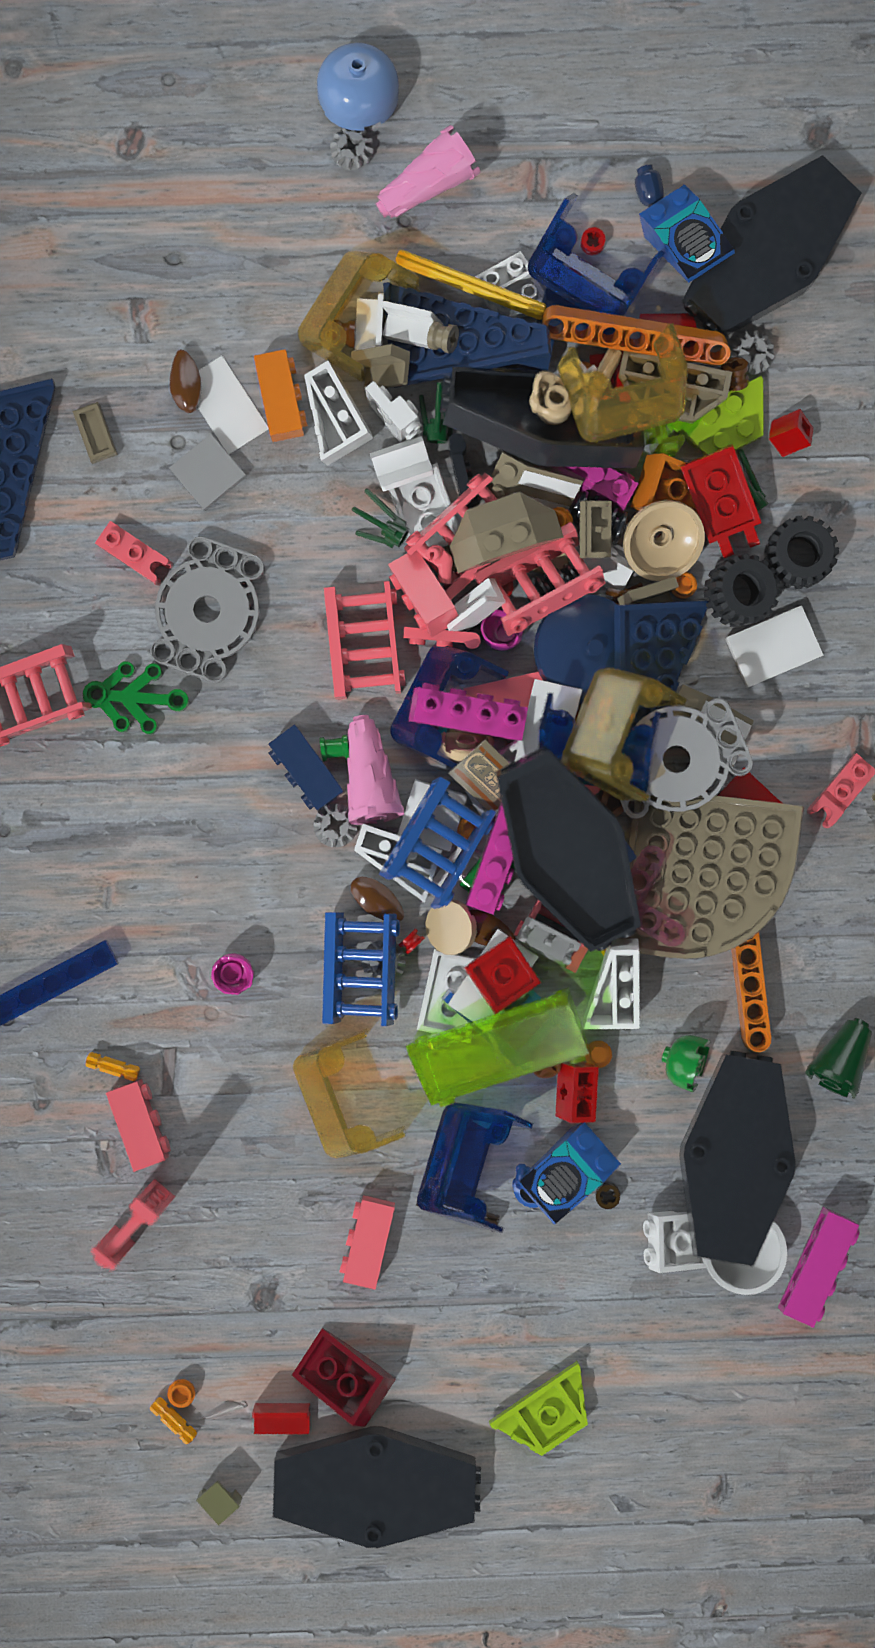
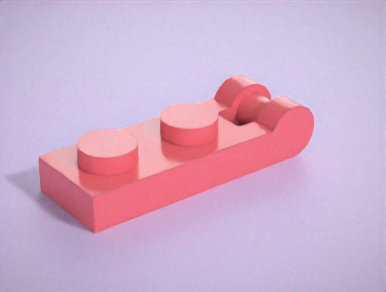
[403,627,481,649]

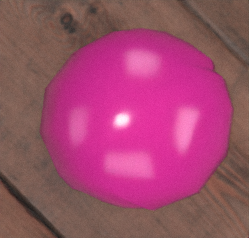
[481,609,524,651]
[211,953,254,995]

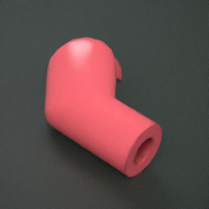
[426,545,453,583]

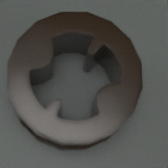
[595,1182,620,1209]

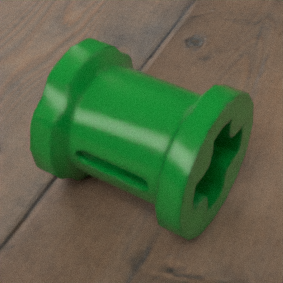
[320,734,349,762]

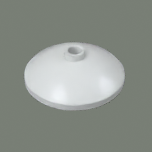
[704,1222,787,1295]

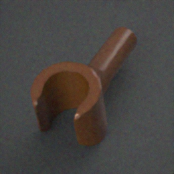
[605,582,643,605]

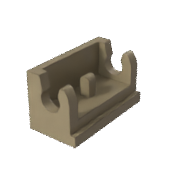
[580,501,612,558]

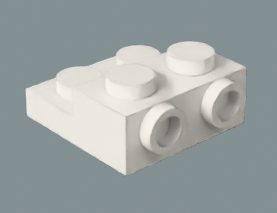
[365,381,422,443]
[643,1211,706,1273]

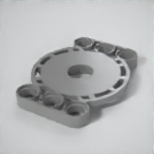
[150,536,265,683]
[602,698,753,819]

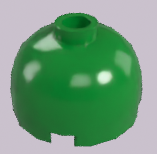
[662,1035,710,1092]

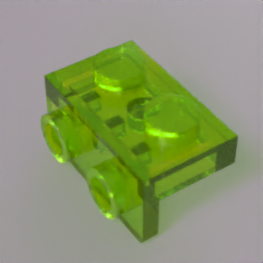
[644,410,685,457]

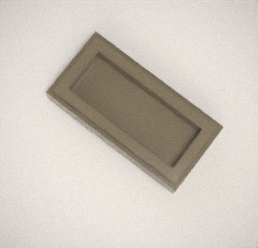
[73,402,118,464]

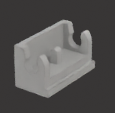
[515,916,581,966]

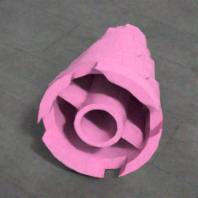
[375,125,480,218]
[347,715,404,825]

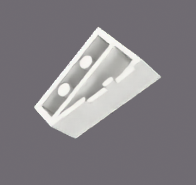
[305,361,374,466]
[354,824,442,903]
[583,938,640,1029]

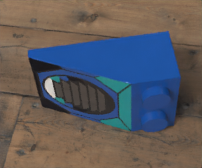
[639,184,735,283]
[517,1123,621,1224]

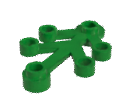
[83,661,190,735]

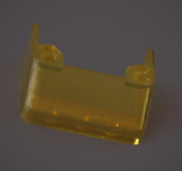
[298,251,419,382]
[557,323,687,442]
[562,668,687,801]
[293,1028,406,1158]

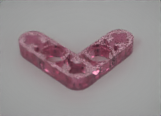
[631,845,687,947]

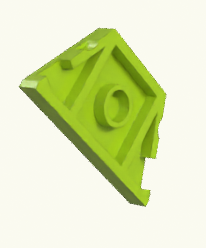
[667,376,763,455]
[489,1361,588,1456]

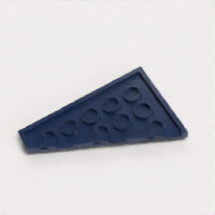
[383,282,552,388]
[0,379,56,561]
[614,600,709,762]

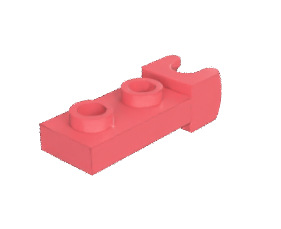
[95,521,173,586]
[807,753,875,828]

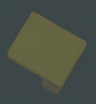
[196,1481,242,1526]

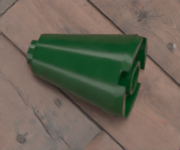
[805,1018,872,1098]

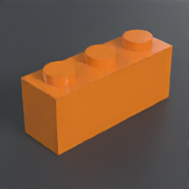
[254,349,308,442]

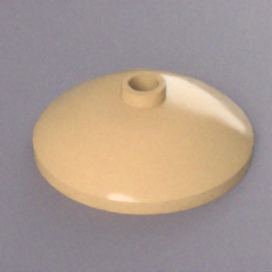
[623,500,705,581]

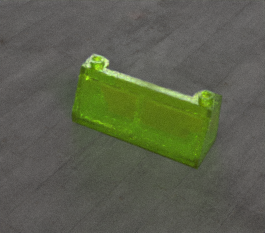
[405,987,590,1107]

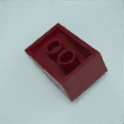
[292,1328,396,1427]

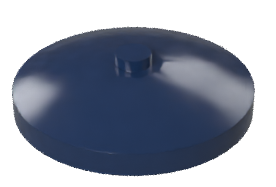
[534,594,617,705]

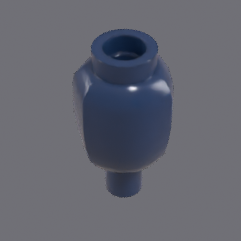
[634,164,664,207]

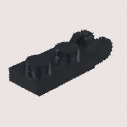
[448,433,478,509]

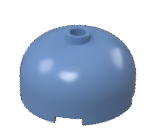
[317,43,399,131]

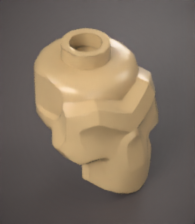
[529,372,573,425]

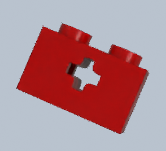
[555,1061,599,1123]

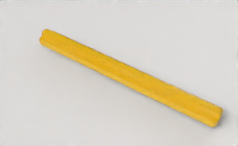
[395,250,546,320]

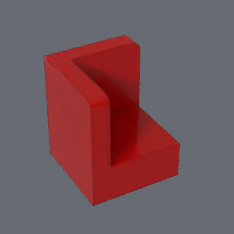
[769,409,814,457]

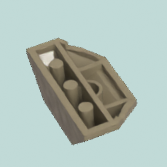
[618,351,732,424]
[450,492,564,574]

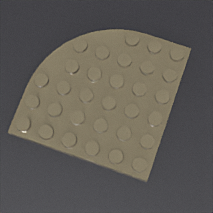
[618,794,804,959]

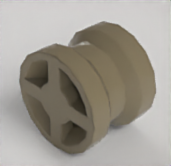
[427,321,459,354]

